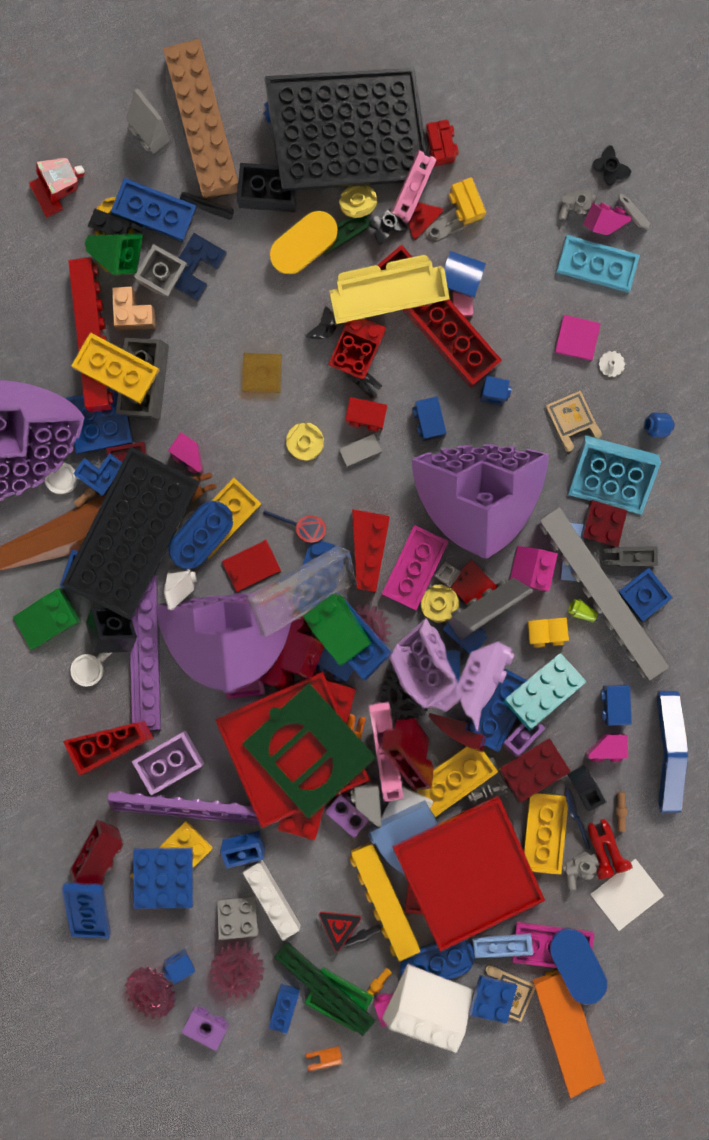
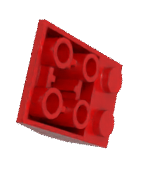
[328,318,386,380]

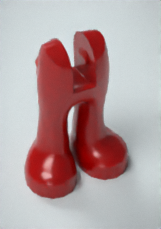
[588,819,633,880]

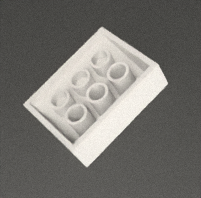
[382,964,474,1053]

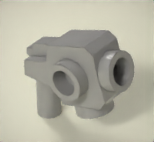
[558,190,596,220]
[563,852,599,890]

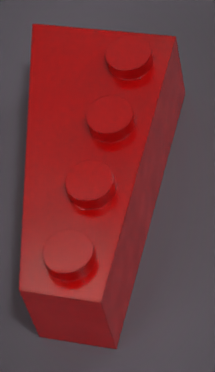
[352,509,390,593]
[63,721,153,776]

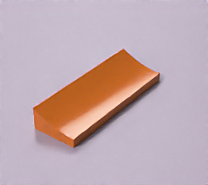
[532,972,606,1098]

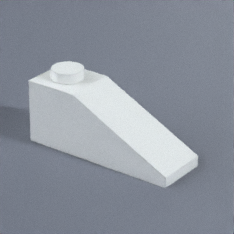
[164,568,197,610]

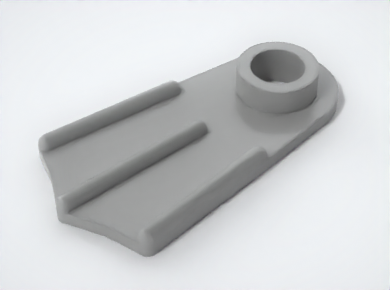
[618,194,650,230]
[426,206,468,241]

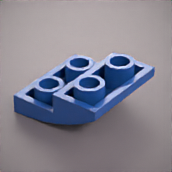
[444,251,486,298]

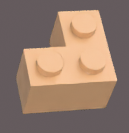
[112,287,156,331]

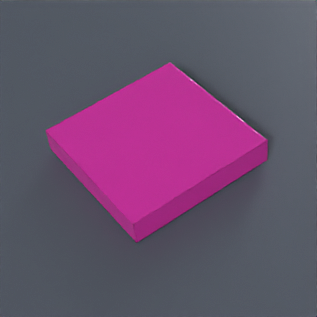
[554,315,601,361]

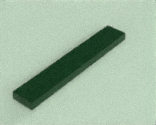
[274,941,376,1037]

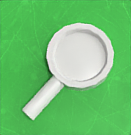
[45,462,79,494]
[70,653,112,687]

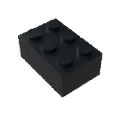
[237,163,297,212]

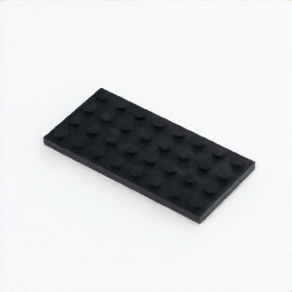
[62,446,201,620]

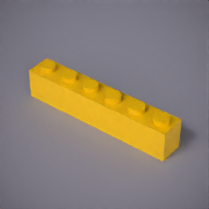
[349,841,421,961]

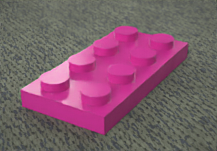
[382,525,449,610]
[512,922,594,968]

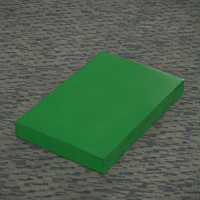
[304,967,374,1033]

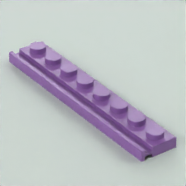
[130,576,161,730]
[108,791,260,825]

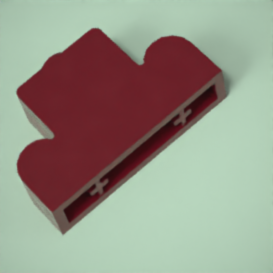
[259,611,324,690]
[382,718,434,790]

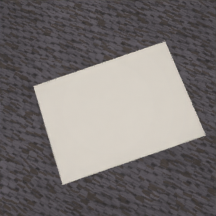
[590,859,664,931]

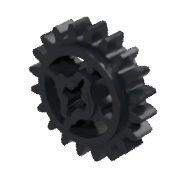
[379,672,428,720]

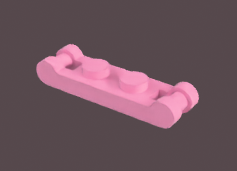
[390,150,436,223]

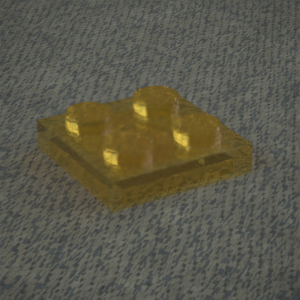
[242,353,282,393]

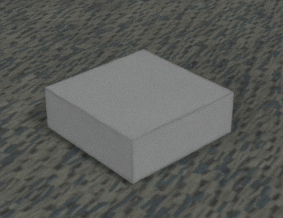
[434,562,461,588]

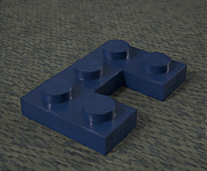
[174,233,227,301]

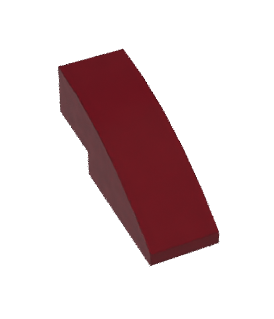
[428,713,487,752]

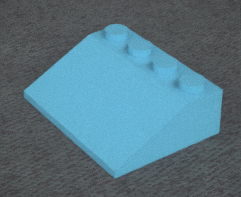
[568,435,661,515]

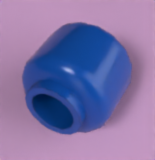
[644,412,675,437]

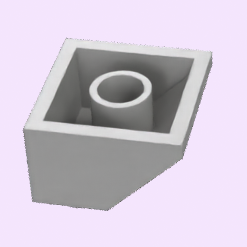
[134,244,187,297]
[351,779,381,827]

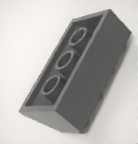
[116,338,169,420]
[448,577,533,640]

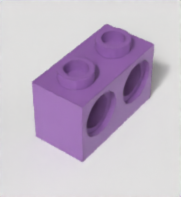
[325,793,369,838]

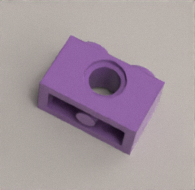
[502,723,545,759]
[181,1006,229,1051]

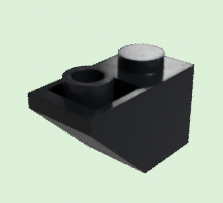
[567,765,606,812]

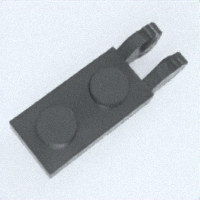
[603,546,658,566]

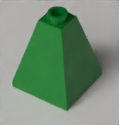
[85,234,143,275]

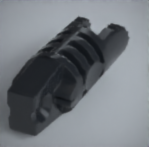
[344,372,382,398]

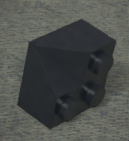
[86,608,137,653]

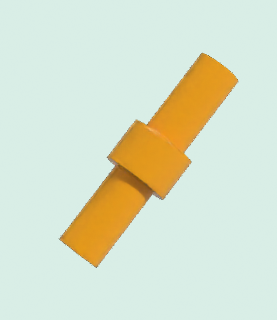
[367,968,392,995]

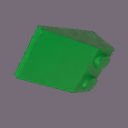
[13,588,82,650]
[303,593,372,666]

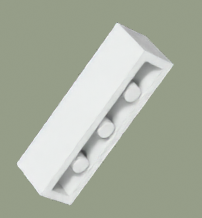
[243,860,301,940]

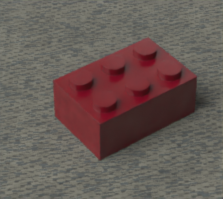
[498,738,571,804]
[69,819,123,886]

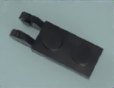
[88,209,144,235]

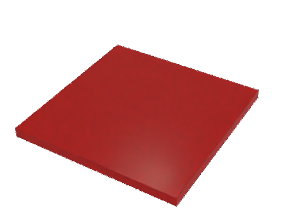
[215,672,370,828]
[392,796,545,952]

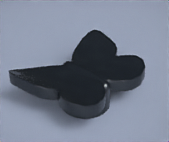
[593,145,632,186]
[369,209,408,245]
[305,306,336,339]

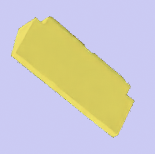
[329,255,449,324]

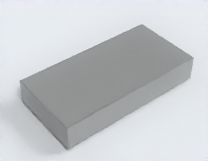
[339,434,382,467]

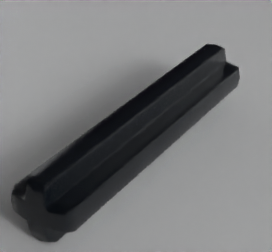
[180,192,234,220]

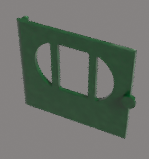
[242,683,377,819]

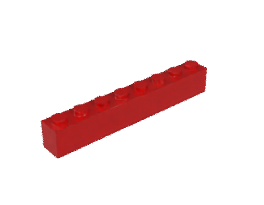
[68,257,114,412]

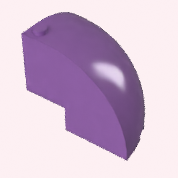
[0,380,84,501]
[412,444,549,559]
[156,592,293,693]

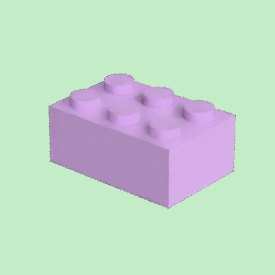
[132,730,205,795]

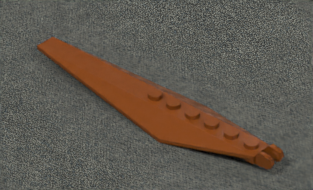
[0,472,217,571]

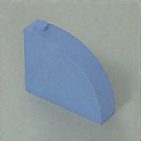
[368,800,438,873]

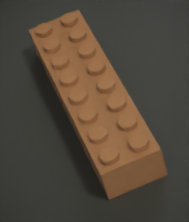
[163,38,238,200]

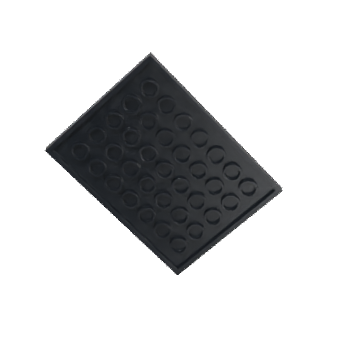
[265,68,431,192]

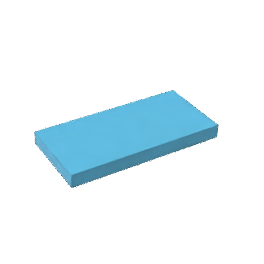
[556,235,640,293]

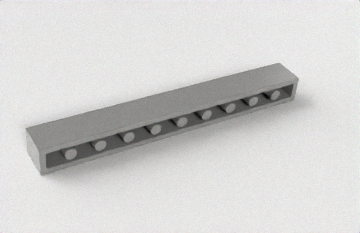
[539,507,669,680]

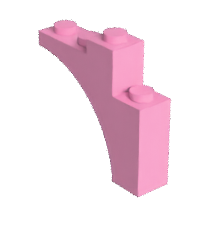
[369,702,404,802]

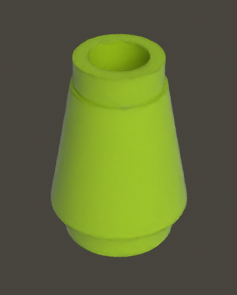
[568,599,598,622]

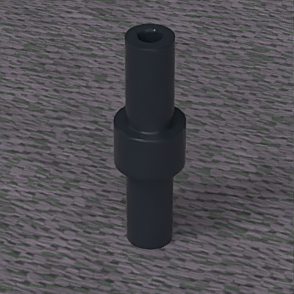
[345,924,382,947]

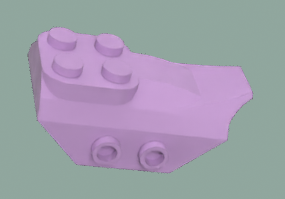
[390,618,461,711]
[457,642,514,731]

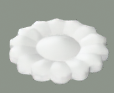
[598,351,625,377]

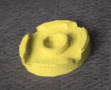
[339,185,377,218]
[286,423,324,461]
[421,584,459,623]

